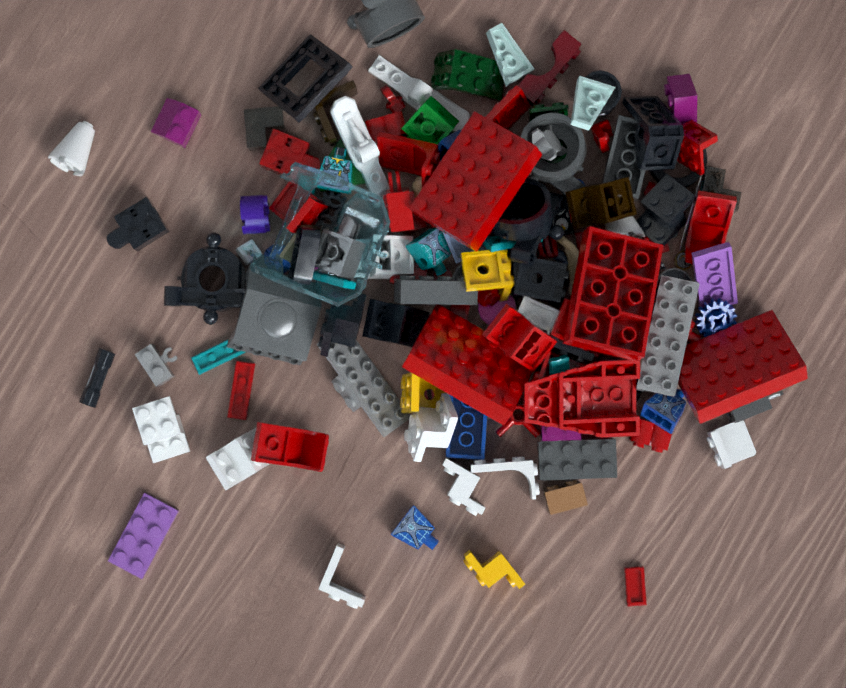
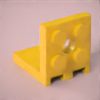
[460,249,514,301]
[400,372,448,414]

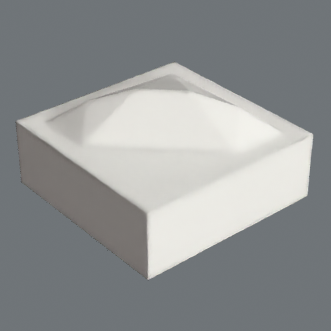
[235,239,263,266]

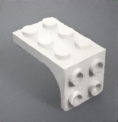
[470,456,539,499]

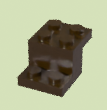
[565,177,637,230]

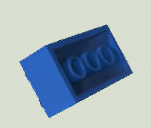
[445,395,487,460]

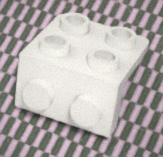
[707,421,756,469]

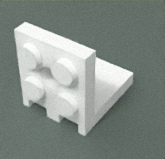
[319,543,366,609]

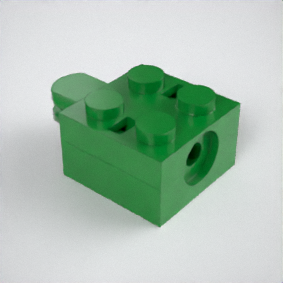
[401,96,459,144]

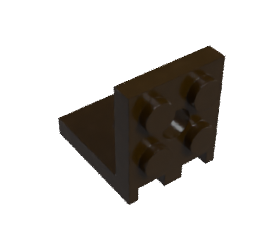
[312,80,358,146]

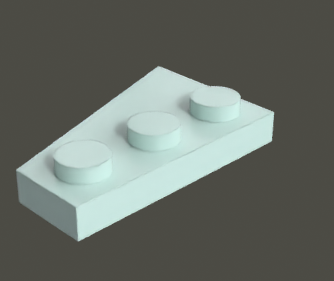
[486,23,534,87]
[571,76,615,130]

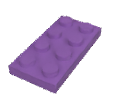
[691,242,738,311]
[108,493,179,579]

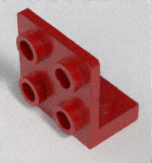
[677,120,718,176]

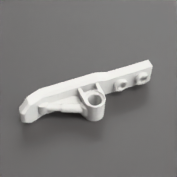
[368,55,470,134]
[330,96,390,207]

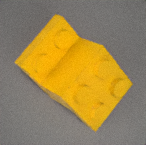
[463,550,525,589]

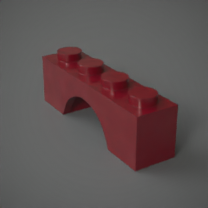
[518,30,582,106]

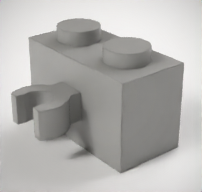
[135,344,178,387]

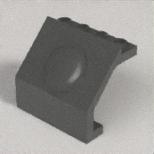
[227,266,323,365]

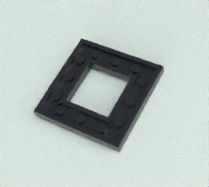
[258,34,353,123]

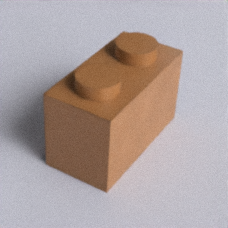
[543,480,588,515]

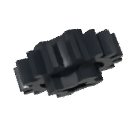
[316,191,353,232]

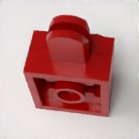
[259,129,321,181]
[383,171,414,232]

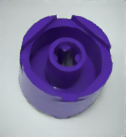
[240,195,271,235]

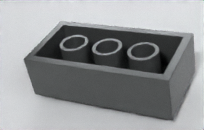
[601,115,645,201]
[394,275,478,305]
[537,439,617,480]

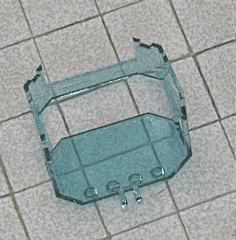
[250,162,390,307]

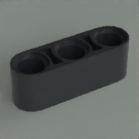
[288,227,321,285]

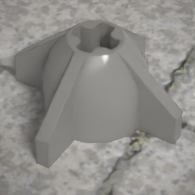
[531,124,567,161]

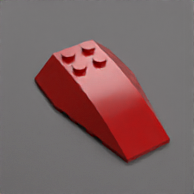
[524,359,640,438]

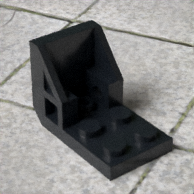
[622,96,684,170]

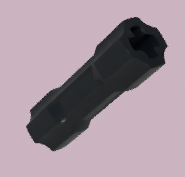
[79,348,115,408]

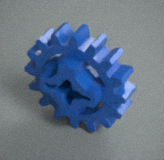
[694,298,737,337]

